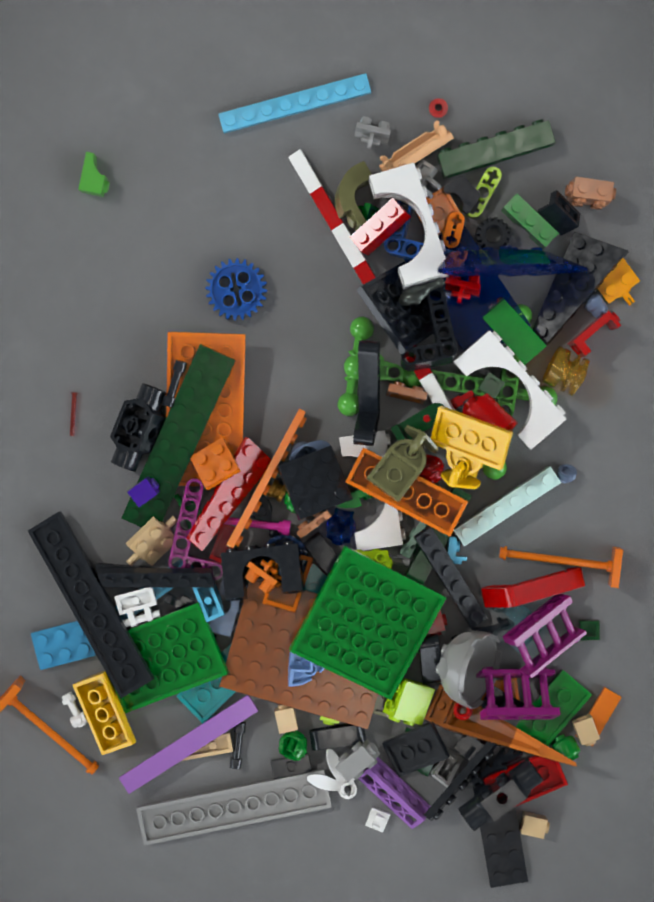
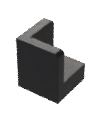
[454,735,484,762]

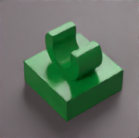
[358,203,380,222]

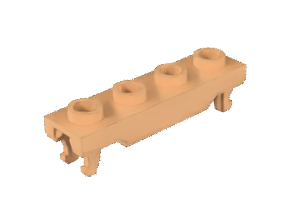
[379,120,454,172]

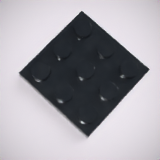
[277,446,353,520]

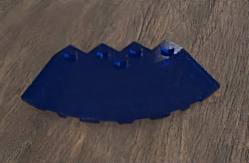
[438,245,587,277]

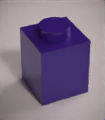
[127,476,160,507]

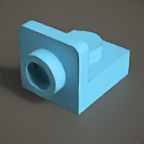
[447,536,467,564]

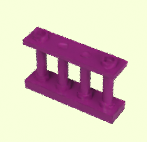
[502,593,587,678]
[476,666,560,720]

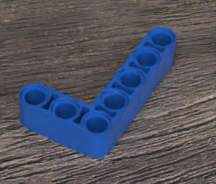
[384,200,477,274]

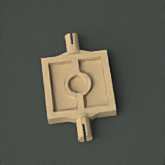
[126,516,179,567]

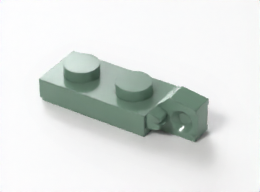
[400,520,428,559]

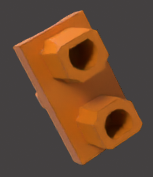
[244,559,282,594]

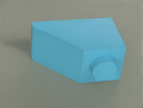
[192,584,225,622]

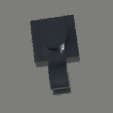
[165,593,197,611]

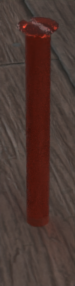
[70,392,77,436]

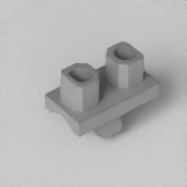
[354,116,391,150]

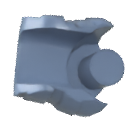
[584,294,609,318]

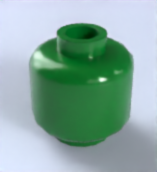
[552,734,580,761]

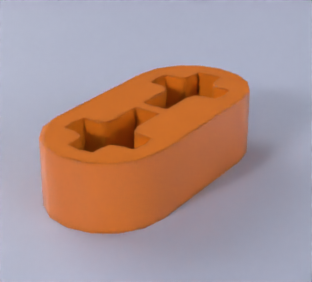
[441,211,465,248]

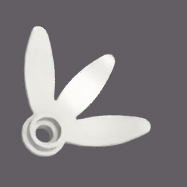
[307,749,357,799]

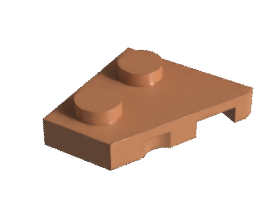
[296,509,332,538]

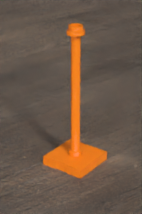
[499,546,623,588]
[0,676,99,775]

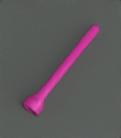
[198,516,291,536]

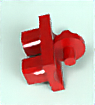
[445,270,481,304]

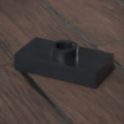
[271,752,312,779]

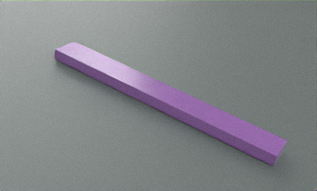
[119,695,259,794]

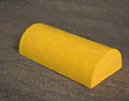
[73,671,137,755]

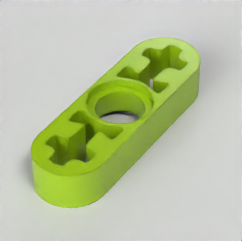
[466,167,502,219]

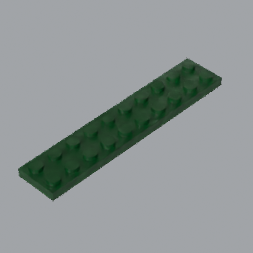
[121,344,236,528]

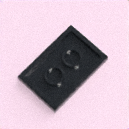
[382,721,450,777]

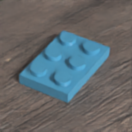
[30,621,96,670]

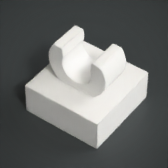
[365,806,390,832]

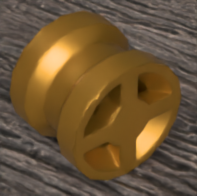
[266,479,286,503]

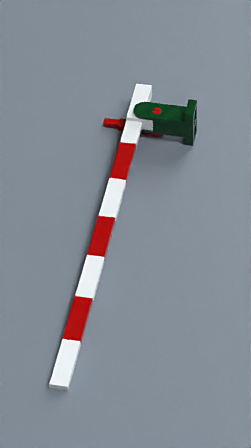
[288,149,475,441]

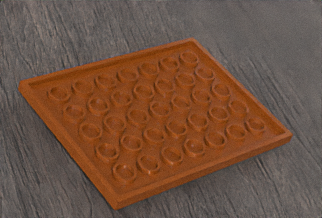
[219,577,378,729]

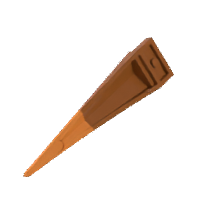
[425,684,577,766]

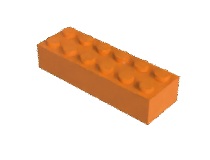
[345,447,468,536]

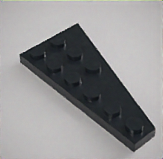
[532,232,629,346]

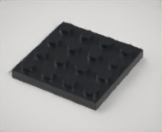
[357,262,443,355]

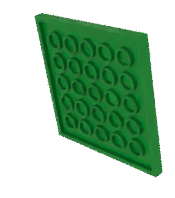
[288,545,446,700]

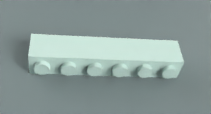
[453,466,561,546]

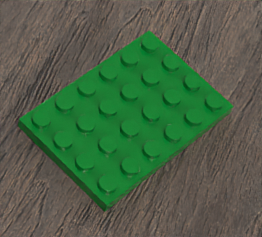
[114,602,229,713]

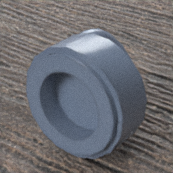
[557,464,577,483]

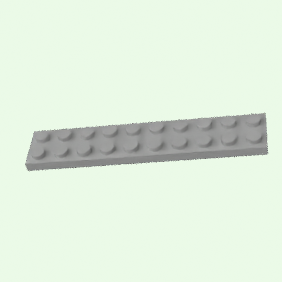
[136,768,332,845]

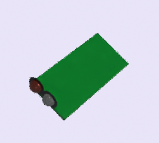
[482,297,547,365]

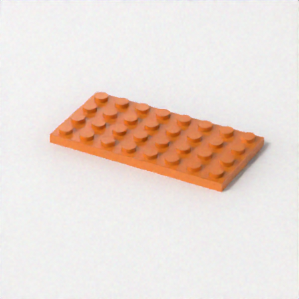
[166,331,246,487]

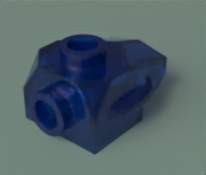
[326,508,356,545]

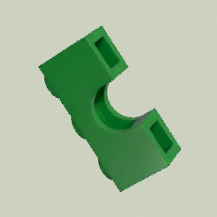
[501,194,559,250]

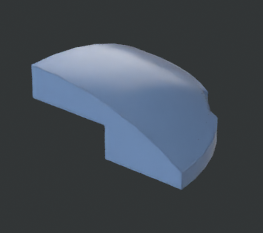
[288,645,325,687]

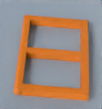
[262,555,313,613]

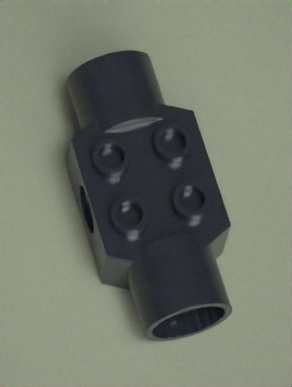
[110,383,167,472]
[458,758,544,831]

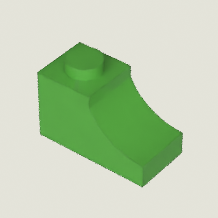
[78,152,110,197]

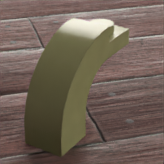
[335,161,372,232]

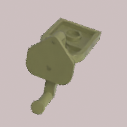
[367,425,439,502]

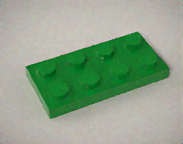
[516,669,592,746]

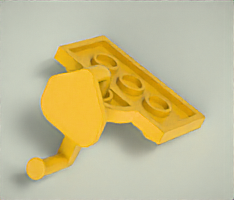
[430,406,513,489]

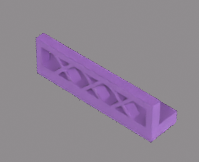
[358,757,431,829]

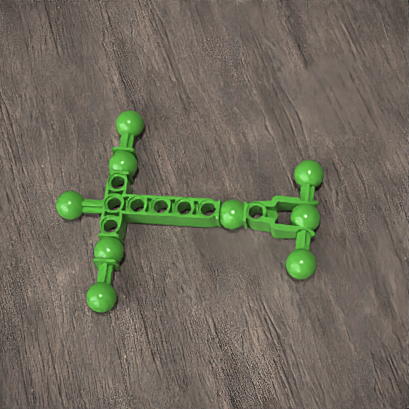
[337,304,557,480]

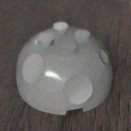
[436,631,501,709]

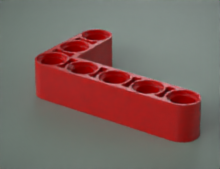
[481,567,585,608]

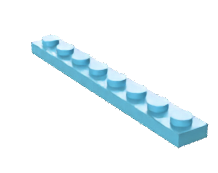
[218,73,371,134]

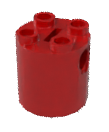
[462,393,518,432]

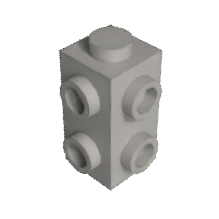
[335,739,380,782]

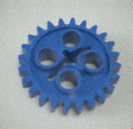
[205,258,268,321]

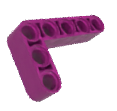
[168,478,223,580]

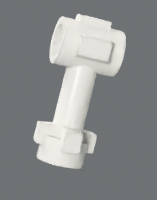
[62,691,88,728]

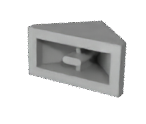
[430,748,463,787]

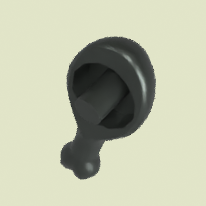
[399,278,445,305]

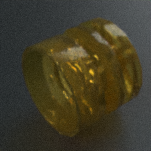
[542,346,590,396]

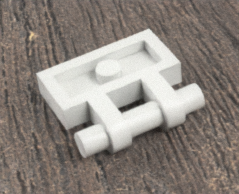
[114,587,161,627]

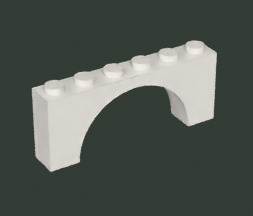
[369,162,452,290]
[453,330,566,450]
[339,430,406,551]

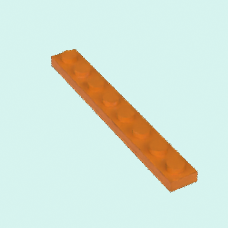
[226,408,307,549]

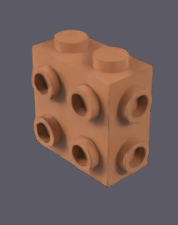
[565,177,616,210]

